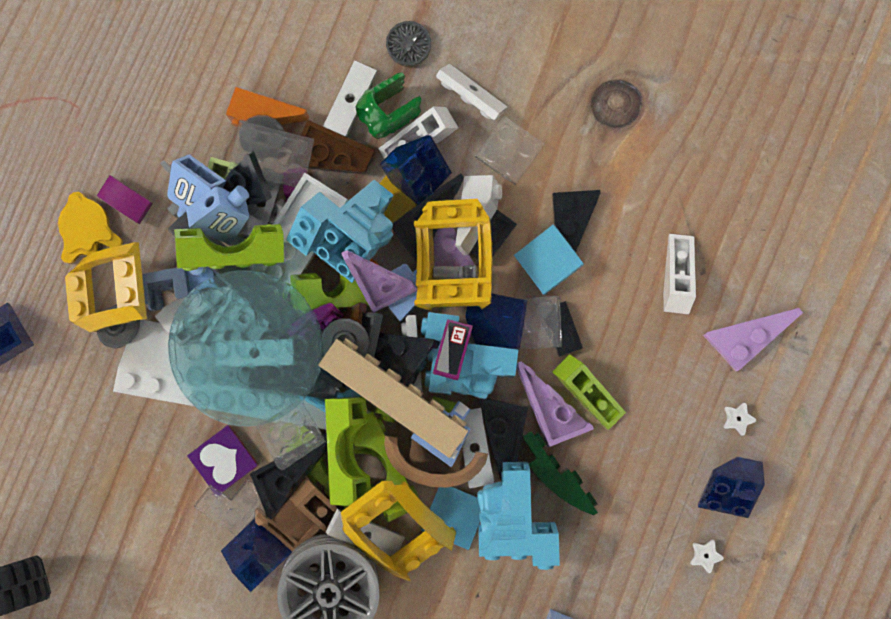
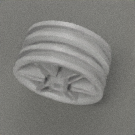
[277,534,379,619]

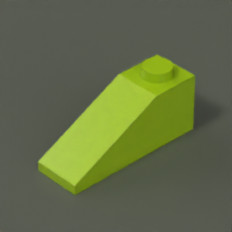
[552,354,626,430]

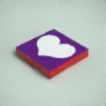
[187,425,259,496]

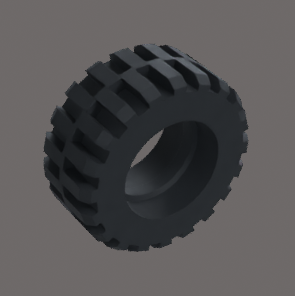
[0,555,51,616]

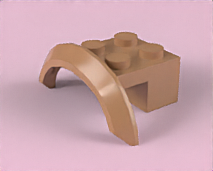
[384,436,488,488]
[255,477,341,572]

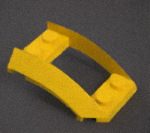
[414,198,492,311]
[65,242,147,332]
[341,481,456,581]

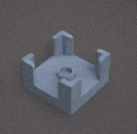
[142,267,195,311]

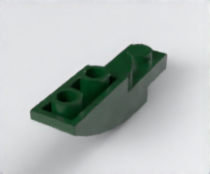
[522,431,598,516]

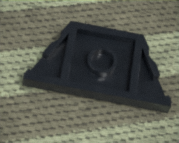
[374,333,440,387]

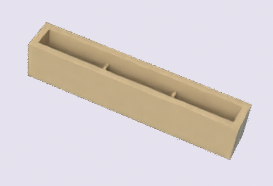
[318,338,469,458]

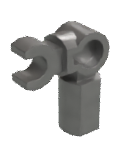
[433,265,479,280]

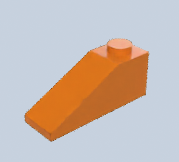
[226,87,309,128]

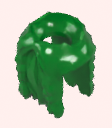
[355,72,421,139]

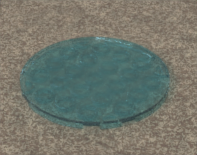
[168,270,323,426]

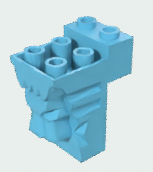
[286,180,394,283]
[421,312,518,399]
[477,461,560,570]

